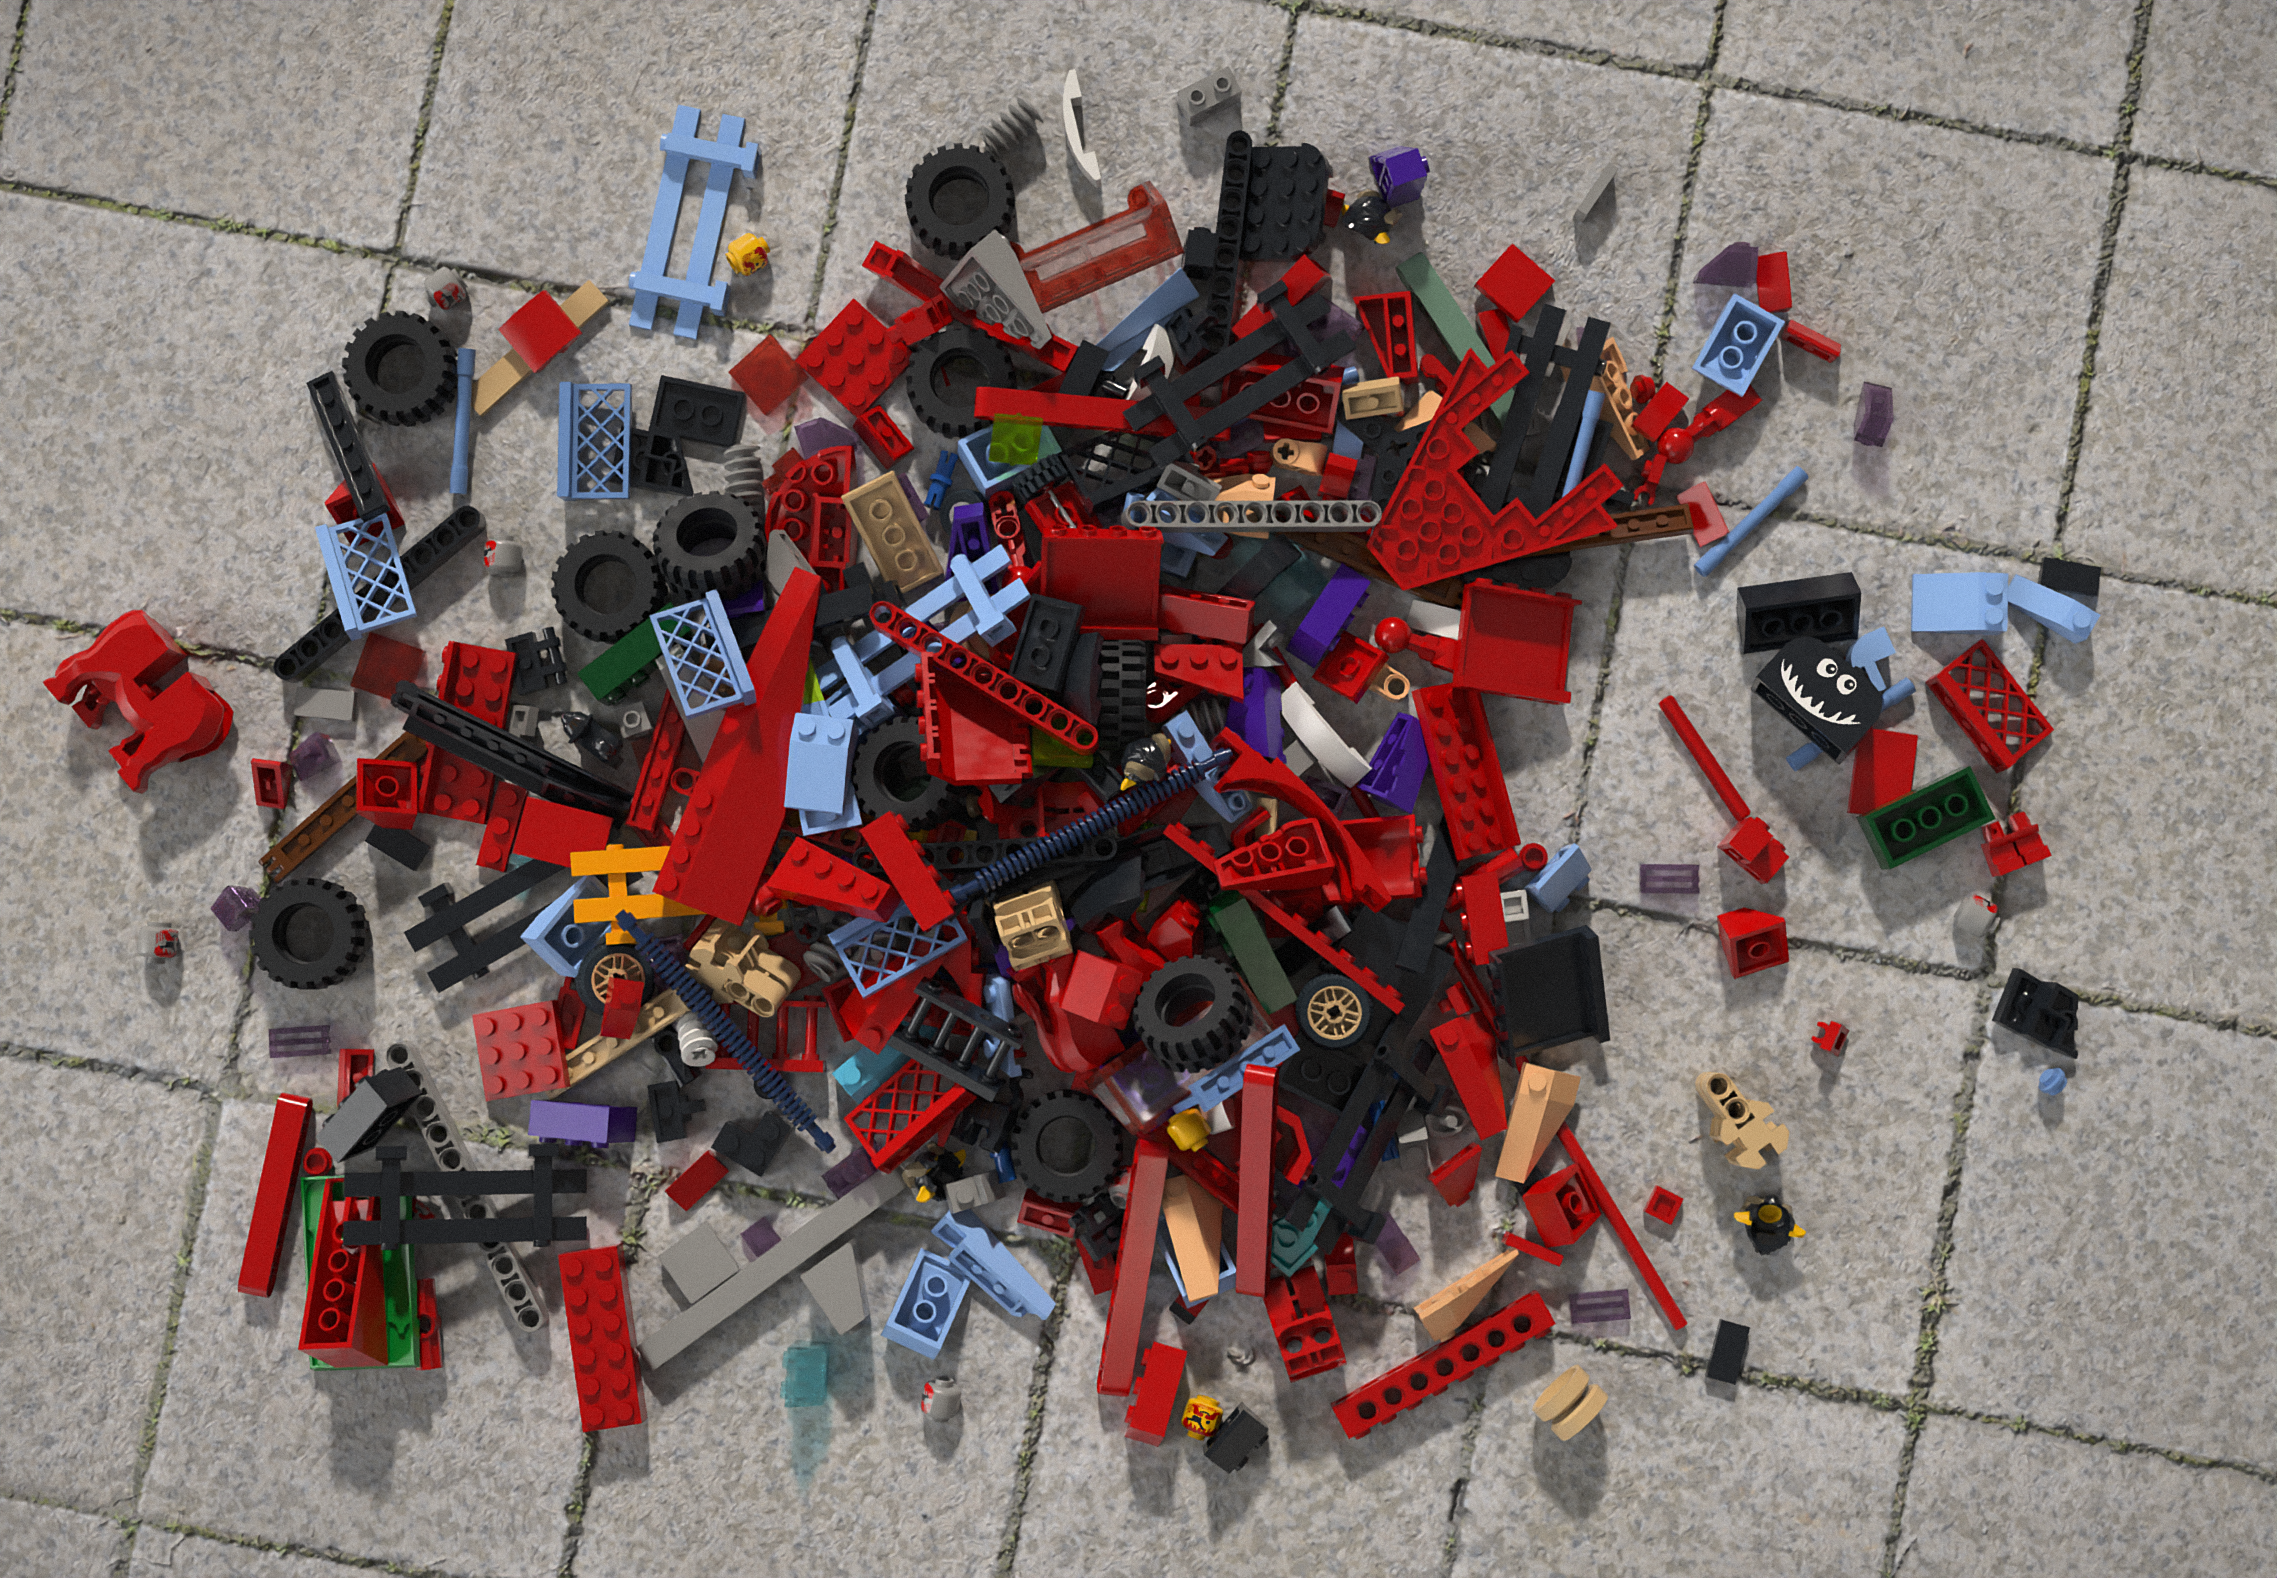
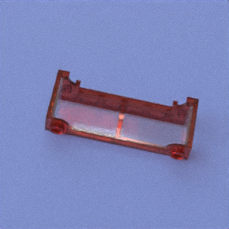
[1009,180,1184,314]
[1084,972,1277,1135]

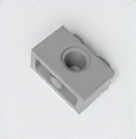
[1177,66,1242,126]

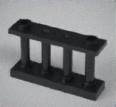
[887,977,1028,1102]

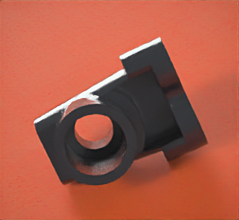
[1090,370,1130,399]

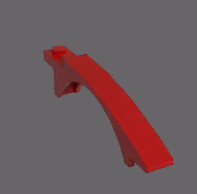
[862,240,1079,374]
[1208,726,1392,913]
[926,910,988,1147]

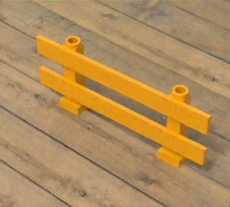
[570,837,808,945]

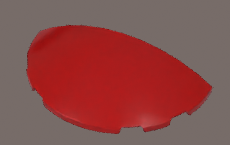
[765,446,858,594]

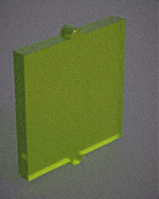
[988,413,1043,466]

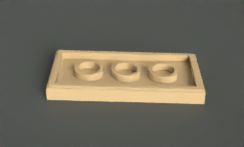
[841,470,945,594]

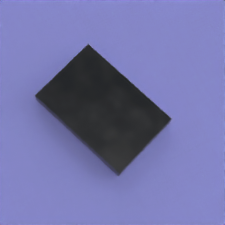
[649,375,747,449]
[1008,593,1087,693]

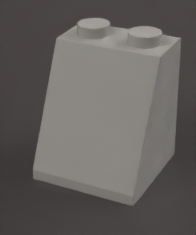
[800,1237,870,1336]

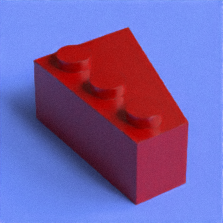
[1353,291,1420,384]
[1455,871,1509,966]
[1124,1341,1188,1447]

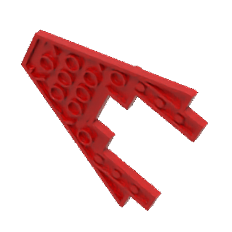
[1366,348,1624,591]

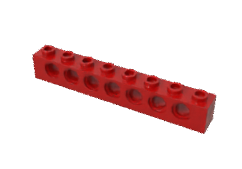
[1330,1290,1556,1440]

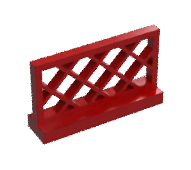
[1925,638,2054,774]
[843,1059,977,1175]

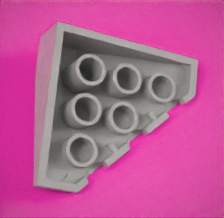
[939,229,1052,349]

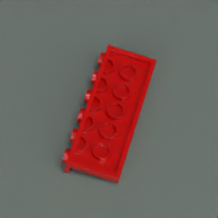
[417,640,519,825]
[1411,682,1521,861]

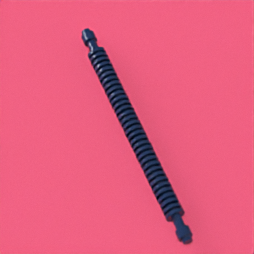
[949,748,1234,905]
[615,909,836,1154]

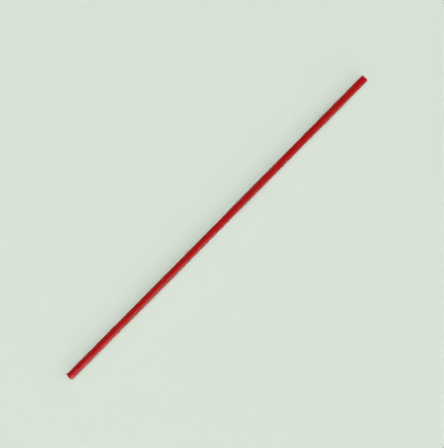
[1255,622,1688,1331]

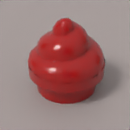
[1247,450,1273,475]

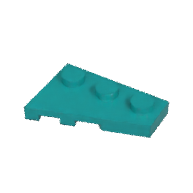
[1271,1201,1330,1277]

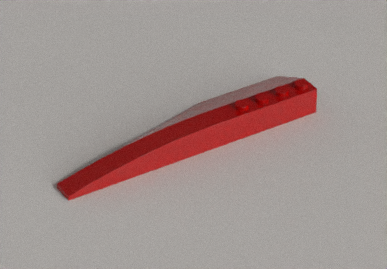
[652,567,822,927]

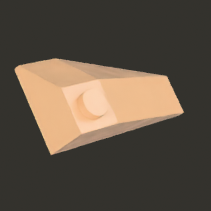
[1178,474,1275,539]
[1495,1062,1581,1184]
[1161,1175,1223,1303]
[1413,1247,1519,1342]

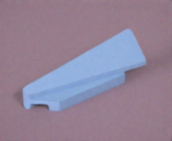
[1096,268,1199,374]
[930,1208,1056,1320]

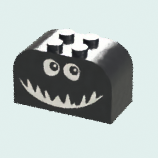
[1751,637,1882,765]

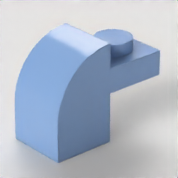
[1845,627,1896,691]

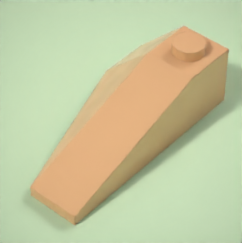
[1560,337,1650,460]

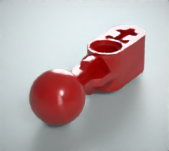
[1657,384,1762,465]
[989,491,1031,589]
[1374,617,1457,674]

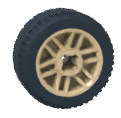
[575,941,656,1016]
[1296,971,1374,1051]

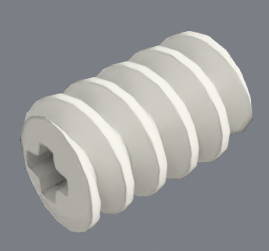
[676,1005,718,1067]

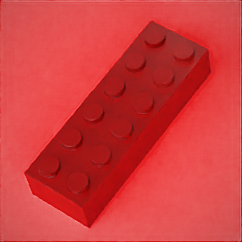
[558,1243,648,1433]

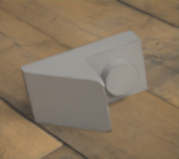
[1157,461,1222,501]
[1242,619,1288,666]
[1395,1109,1431,1172]
[943,1169,1006,1214]

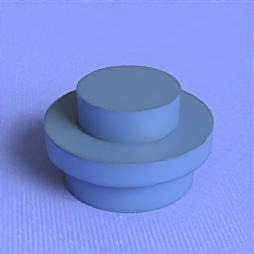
[2038,1068,2067,1096]

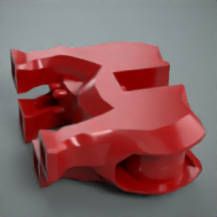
[42,609,234,794]
[1006,909,1170,1073]

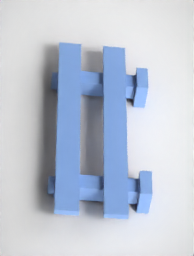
[628,105,762,340]
[815,544,1031,729]

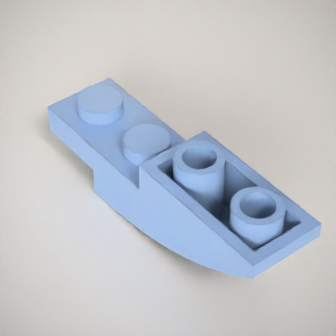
[1160,710,1253,823]

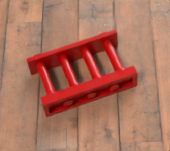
[705,995,828,1072]

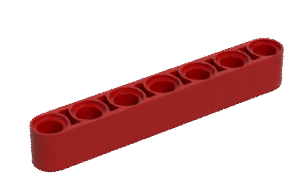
[238,1092,313,1298]

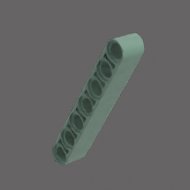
[1395,252,1515,431]

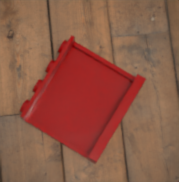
[1040,524,1164,640]
[1452,578,1582,705]

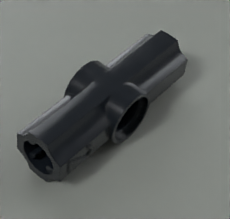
[650,1023,703,1087]

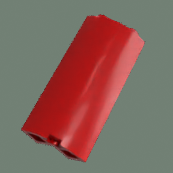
[1245,814,1428,911]

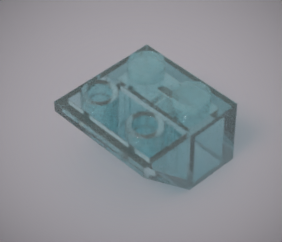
[780,1340,831,1408]

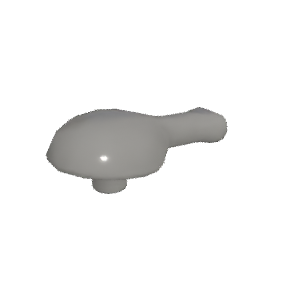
[826,930,898,984]
[1425,1104,1471,1138]

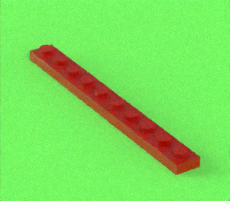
[1163,822,1405,1014]

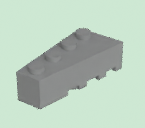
[655,643,728,765]

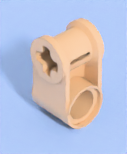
[1270,439,1328,476]
[1368,663,1410,703]

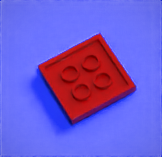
[795,298,912,418]
[472,1000,571,1101]

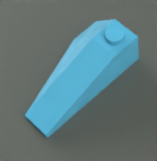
[832,1021,938,1116]

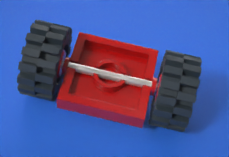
[1012,454,1104,533]

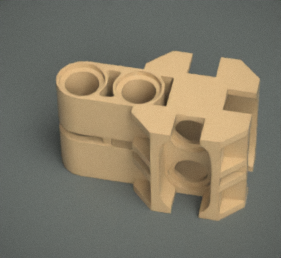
[994,880,1072,971]
[682,918,801,1017]
[1695,1072,1789,1170]

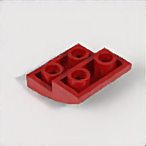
[498,290,583,373]

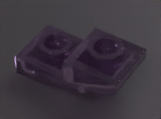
[1311,292,1365,343]

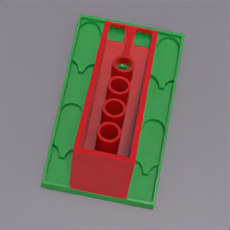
[298,1175,420,1371]

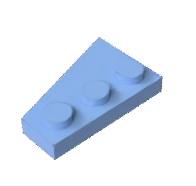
[983,973,1022,1077]

